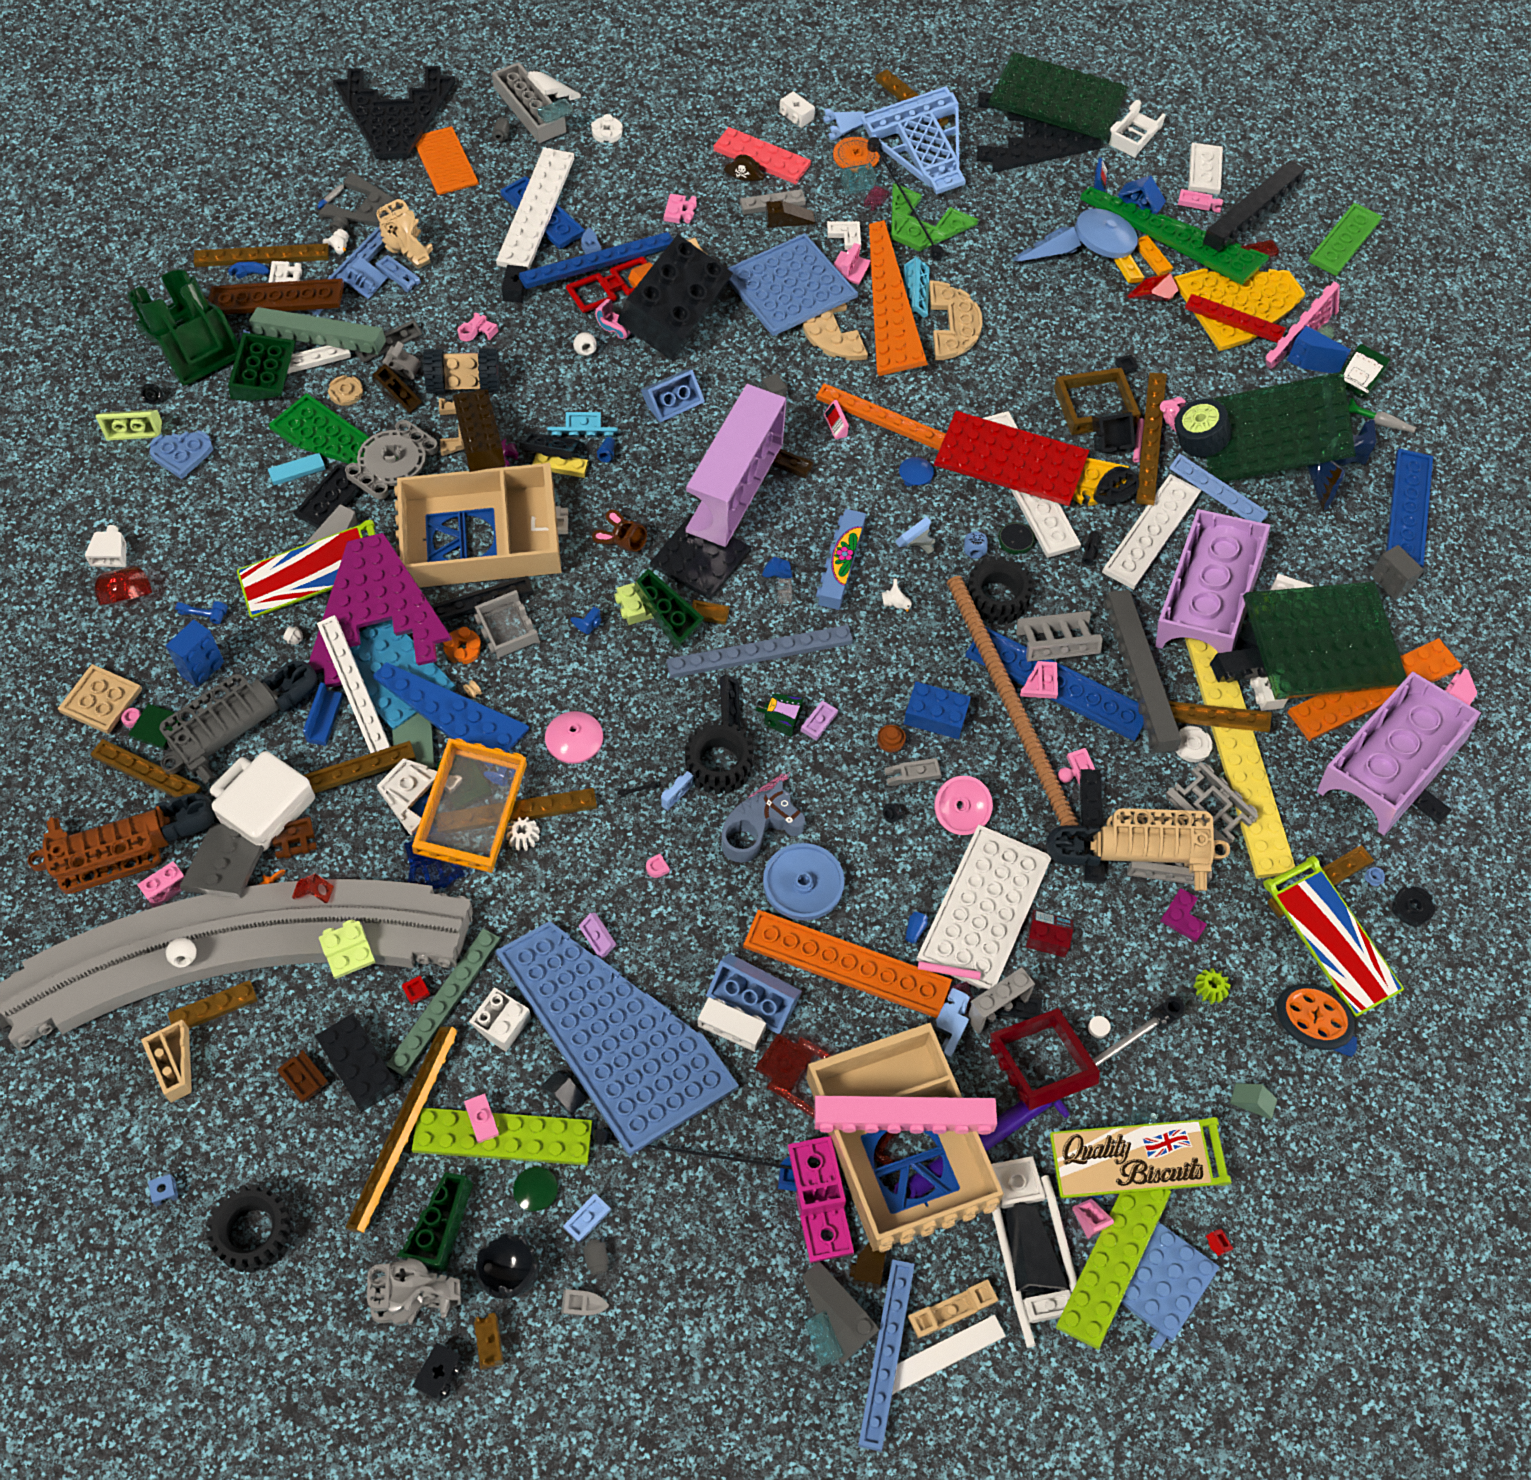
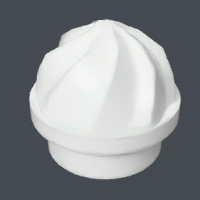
[283,626,303,645]

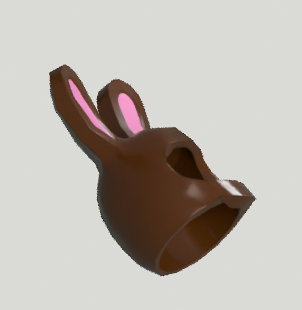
[592,509,647,553]

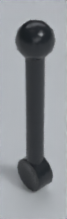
[618,781,658,798]

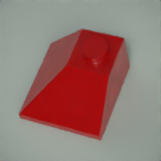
[1127,273,1178,301]

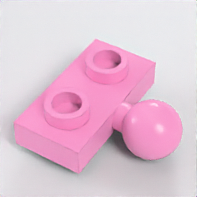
[1058,748,1095,786]

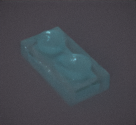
[537,98,573,124]
[804,1312,843,1367]

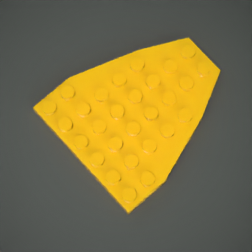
[1173,269,1306,351]

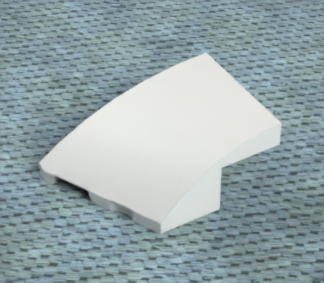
[528,71,581,100]

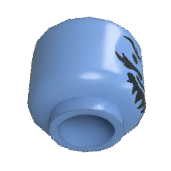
[964,531,988,559]

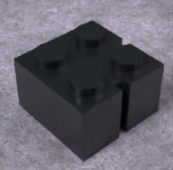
[1092,410,1135,453]

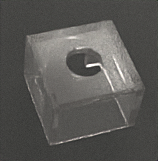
[777,578,793,605]

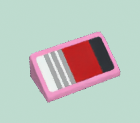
[824,400,849,439]

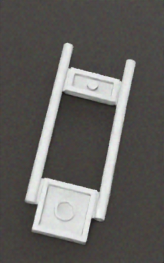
[991,1156,1077,1348]

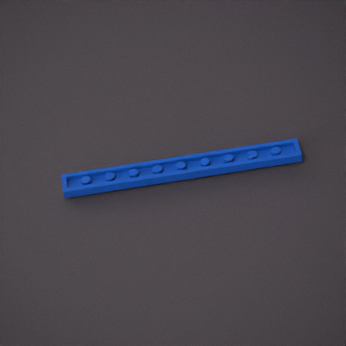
[519,232,673,289]

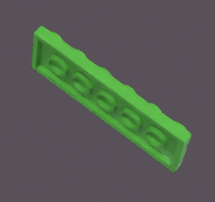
[1308,202,1383,276]

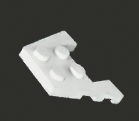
[377,758,462,836]

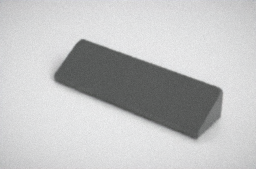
[354,319,423,364]

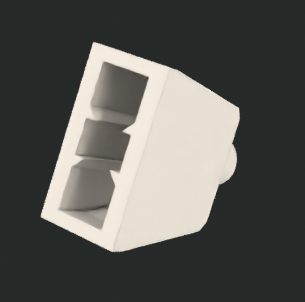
[85,525,126,567]

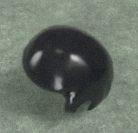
[475,1233,539,1299]

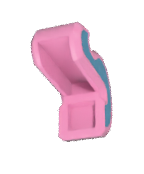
[595,299,631,339]

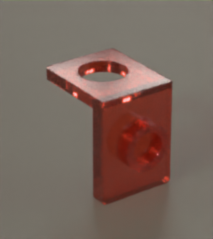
[292,874,334,904]

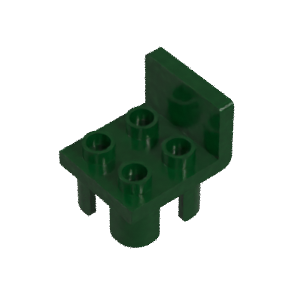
[127,269,239,386]

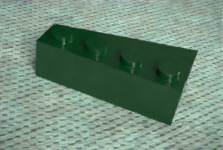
[634,568,704,650]
[396,1172,473,1272]

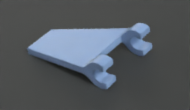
[823,109,864,140]

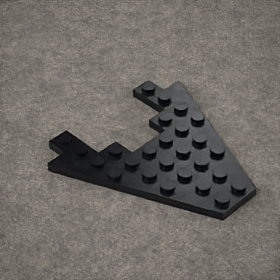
[333,66,456,159]
[976,84,1101,173]

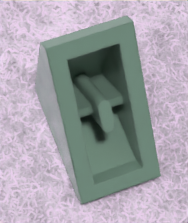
[1230,1083,1277,1120]

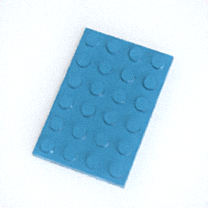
[350,620,456,730]

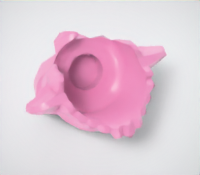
[1160,397,1186,432]

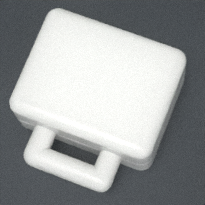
[210,751,315,851]

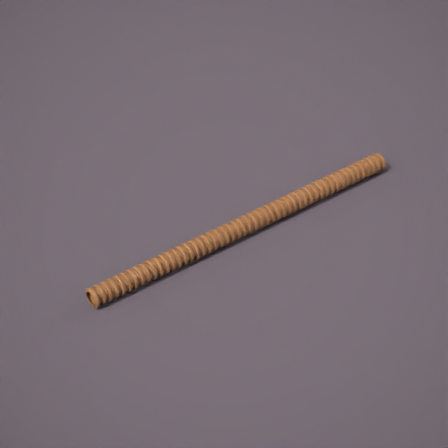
[947,576,1080,839]

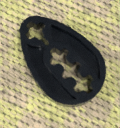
[1093,466,1139,504]

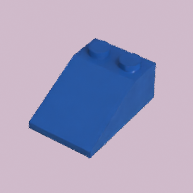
[1287,325,1351,375]

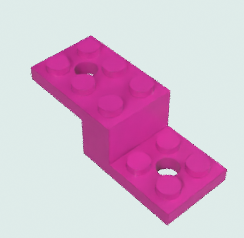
[787,1136,854,1263]

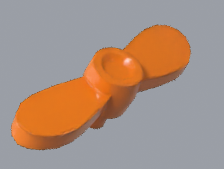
[258,869,286,885]

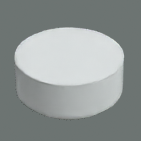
[1088,1016,1110,1038]

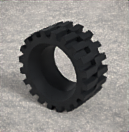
[967,556,1033,625]
[685,720,754,794]
[206,1185,294,1273]

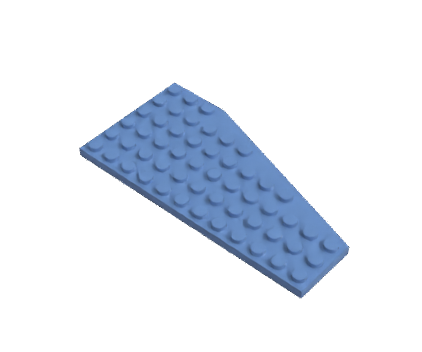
[496,921,739,1157]

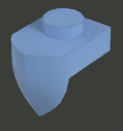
[581,228,601,255]

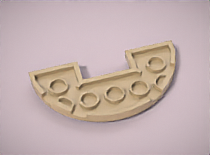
[929,280,982,360]
[802,303,868,361]

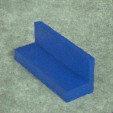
[303,682,343,746]

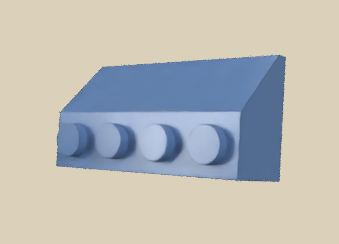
[706,953,802,1034]

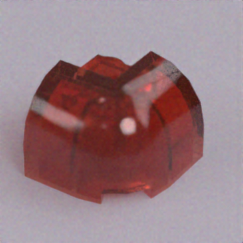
[95,566,153,605]

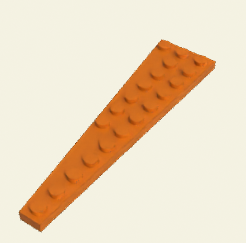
[869,220,928,376]

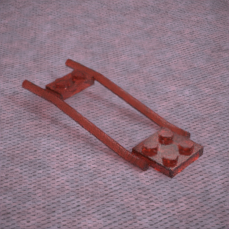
[755,1034,897,1172]

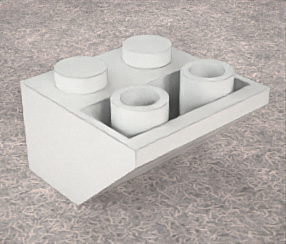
[469,988,531,1052]

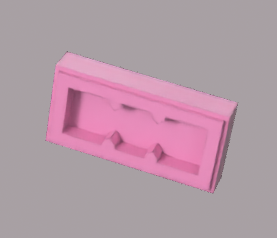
[464,1094,499,1144]

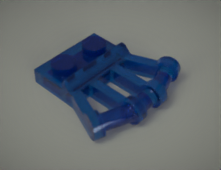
[404,832,465,891]

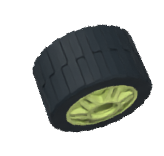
[1174,398,1232,457]

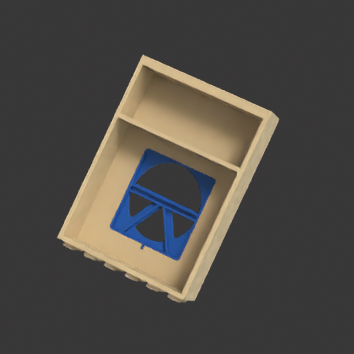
[394,463,562,588]
[806,1023,1004,1252]

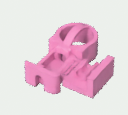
[457,313,498,341]

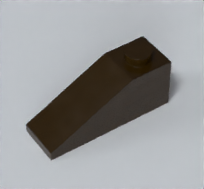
[765,201,815,228]
[372,364,422,414]
[849,1242,886,1290]

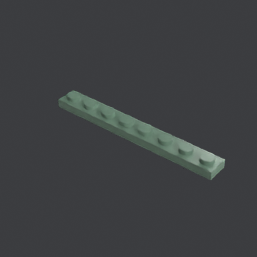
[386,929,501,1078]

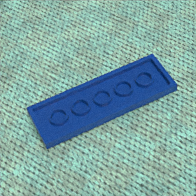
[500,176,585,250]

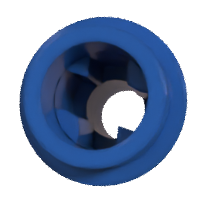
[597,437,615,463]
[905,912,928,944]

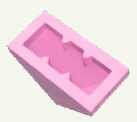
[1072,1198,1114,1239]

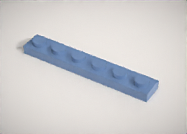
[1169,453,1269,523]

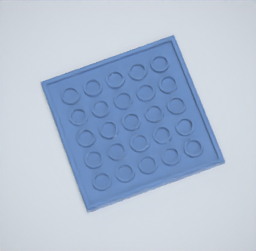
[727,233,858,336]

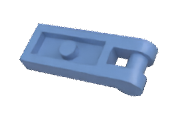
[375,255,420,292]

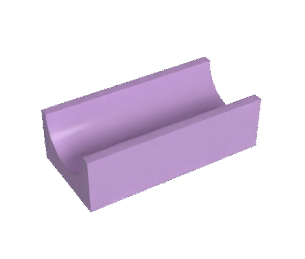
[686,384,786,547]
[1156,509,1270,653]
[1317,671,1481,836]

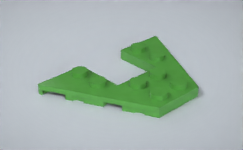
[891,183,978,251]

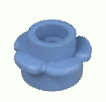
[1365,867,1385,886]

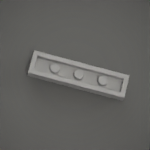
[740,189,806,215]

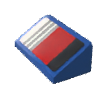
[1094,157,1108,192]

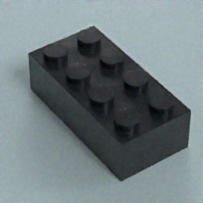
[315,1013,399,1113]

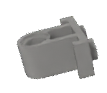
[382,341,421,380]

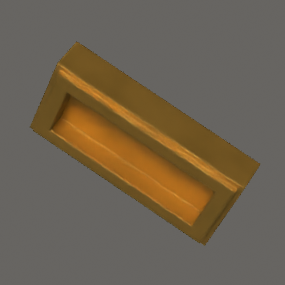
[692,600,730,625]

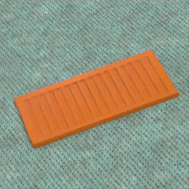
[415,126,479,195]

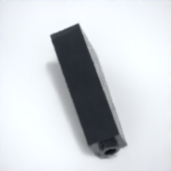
[1006,1202,1067,1294]

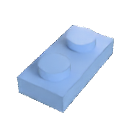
[661,771,693,811]
[563,1193,611,1243]

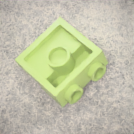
[614,583,654,625]
[318,920,376,979]

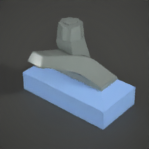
[895,517,936,554]

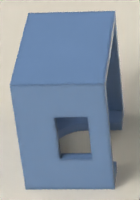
[148,1174,179,1206]

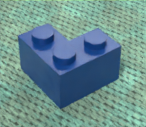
[1118,175,1166,214]

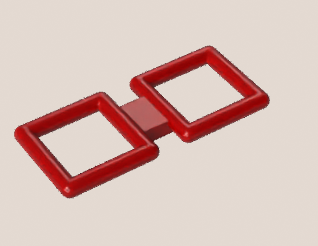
[566,256,648,313]

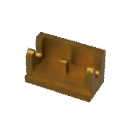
[474,1313,504,1370]

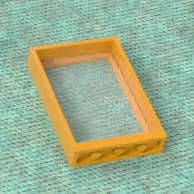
[412,738,527,873]

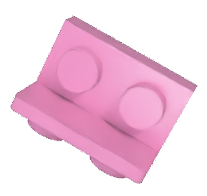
[833,243,871,285]

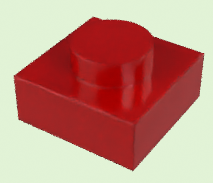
[401,976,430,1005]
[1206,1229,1233,1256]

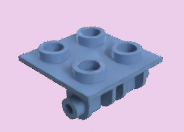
[341,256,388,299]

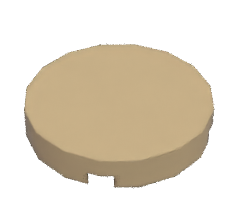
[328,375,363,406]

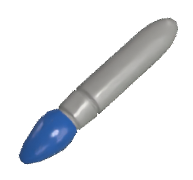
[318,184,344,209]

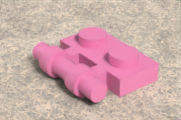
[664,194,697,223]

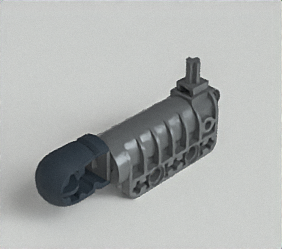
[160,660,317,785]

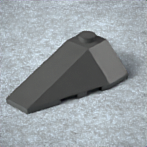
[802,1261,880,1365]

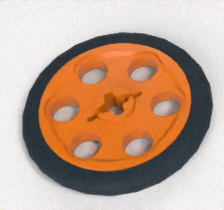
[1276,984,1354,1050]

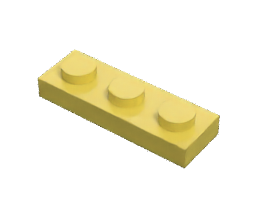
[532,452,589,478]

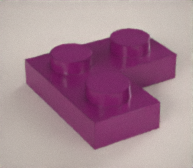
[1160,888,1207,942]

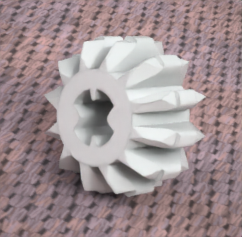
[505,817,540,851]

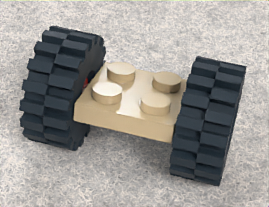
[423,348,500,394]

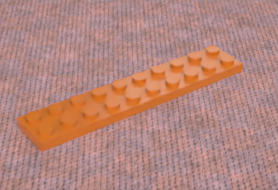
[1287,638,1462,742]
[743,909,952,1018]

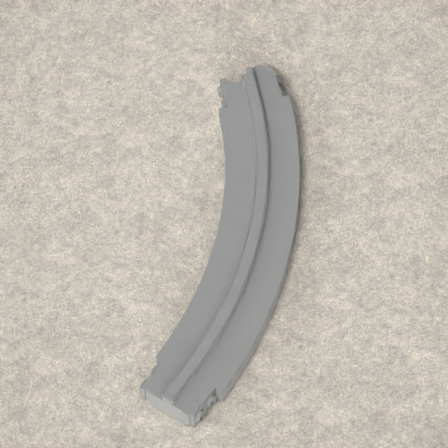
[0,879,473,1052]

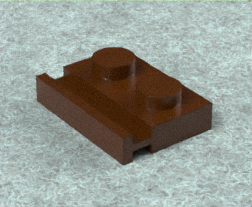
[276,1050,329,1104]

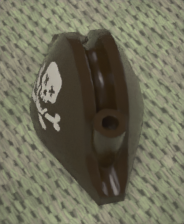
[724,154,765,181]

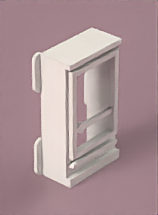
[1109,100,1166,158]

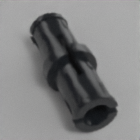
[1082,531,1101,565]

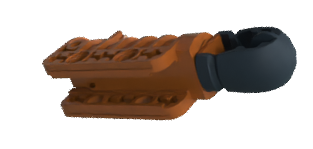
[27,793,215,894]

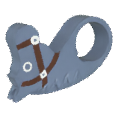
[721,780,805,862]

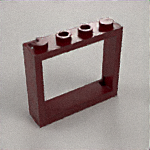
[988,1008,1100,1111]

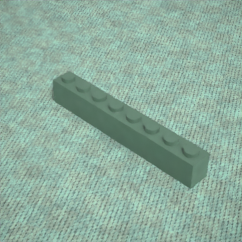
[249,307,386,355]

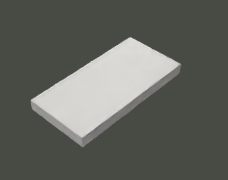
[1188,143,1223,194]

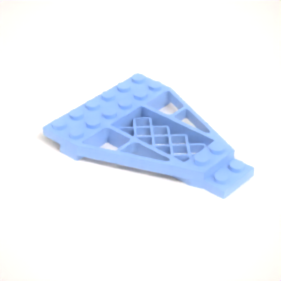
[860,86,966,194]

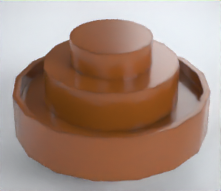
[877,725,906,753]

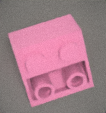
[1445,669,1477,706]

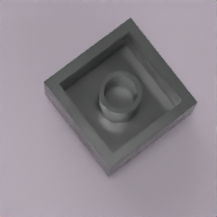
[1371,545,1424,600]

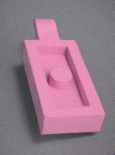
[1178,189,1223,212]

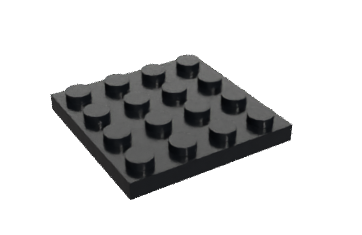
[650,514,751,600]

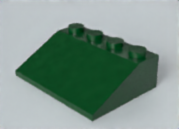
[228,332,296,401]

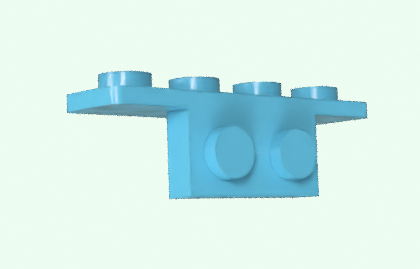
[547,412,618,437]

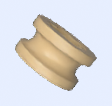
[463,680,482,699]

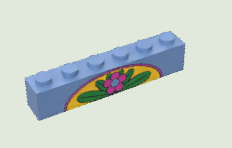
[816,509,866,610]

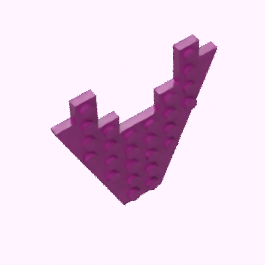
[308,533,452,688]

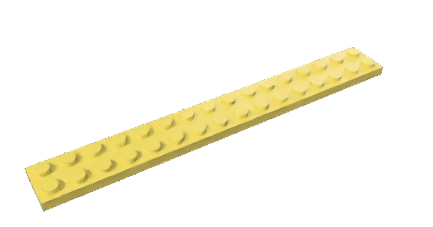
[1184,637,1295,879]

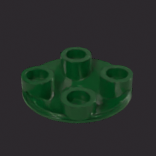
[513,1167,558,1212]

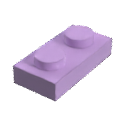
[801,700,838,741]
[579,912,617,958]

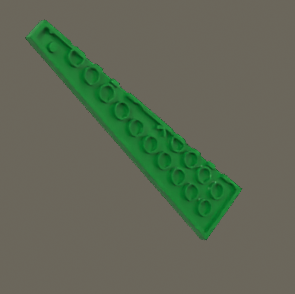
[1080,187,1269,285]

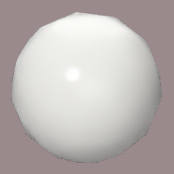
[573,332,597,356]
[165,938,197,968]

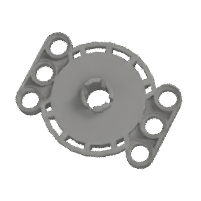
[345,420,438,499]

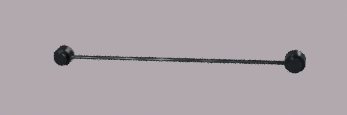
[867,137,944,260]
[592,1130,820,1170]

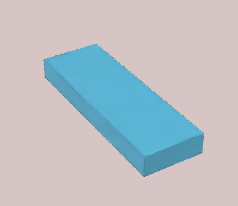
[268,453,326,486]

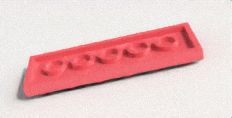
[713,127,811,184]

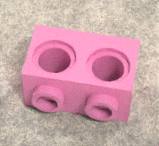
[137,861,184,908]

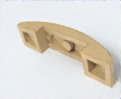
[908,1279,999,1338]

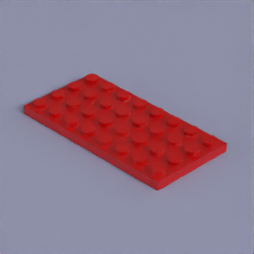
[934,411,1089,506]

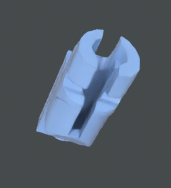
[936,988,970,1060]

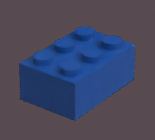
[165,619,224,688]
[904,681,971,740]

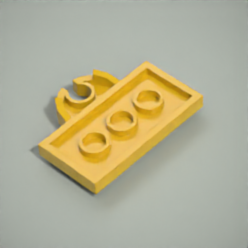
[1073,458,1129,506]

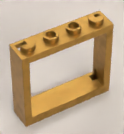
[1054,368,1141,435]

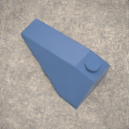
[1012,227,1081,261]

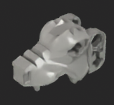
[367,1258,461,1325]

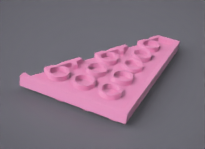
[1266,281,1340,369]

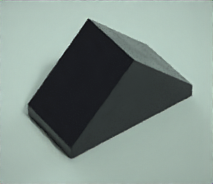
[540,1071,586,1116]

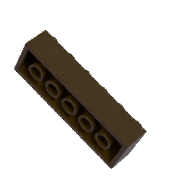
[453,389,505,472]

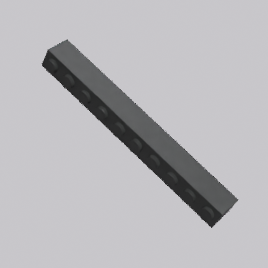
[1104,590,1182,753]

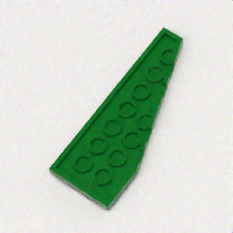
[268,393,398,464]

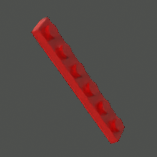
[1185,293,1286,343]

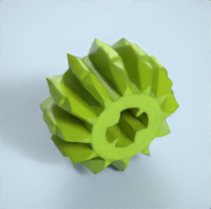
[1194,968,1231,1005]

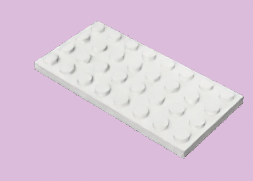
[916,824,1051,990]

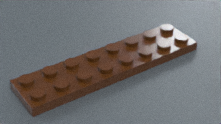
[208,278,344,315]

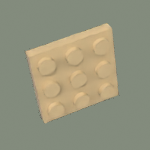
[58,664,142,734]

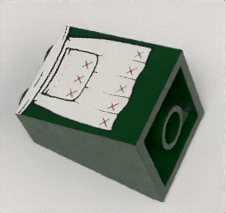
[1336,343,1391,399]

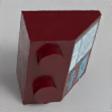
[1025,910,1073,958]

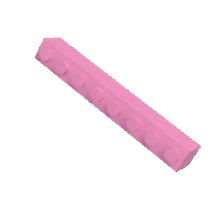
[814,1096,997,1135]

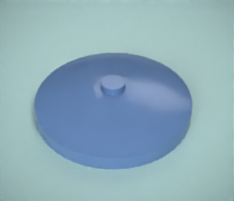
[1075,209,1138,258]
[763,843,844,920]

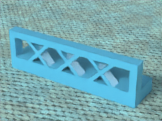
[903,257,929,318]

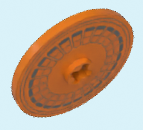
[833,137,880,172]

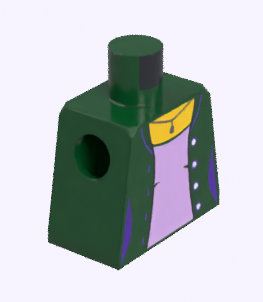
[756,693,803,737]

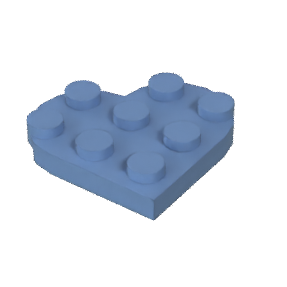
[150,430,213,479]

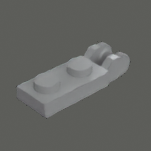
[884,758,942,786]

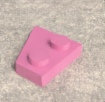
[1020,661,1058,699]

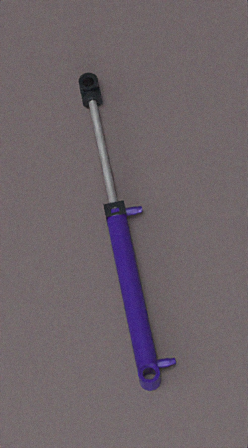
[893,996,1185,1199]

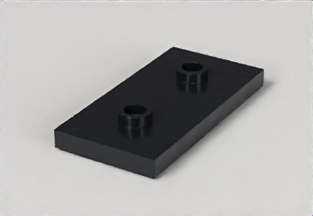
[294,464,368,528]

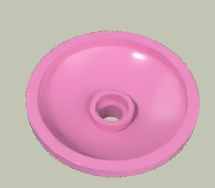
[545,711,603,764]
[934,776,993,835]

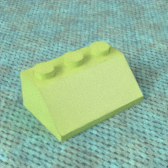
[96,410,162,440]

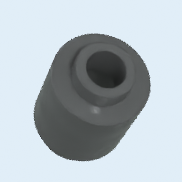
[492,118,511,142]
[583,1239,610,1275]

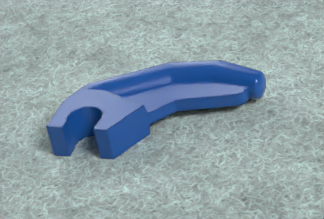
[228,262,271,279]

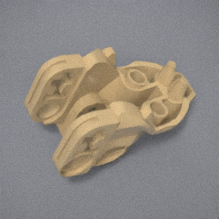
[377,199,433,269]

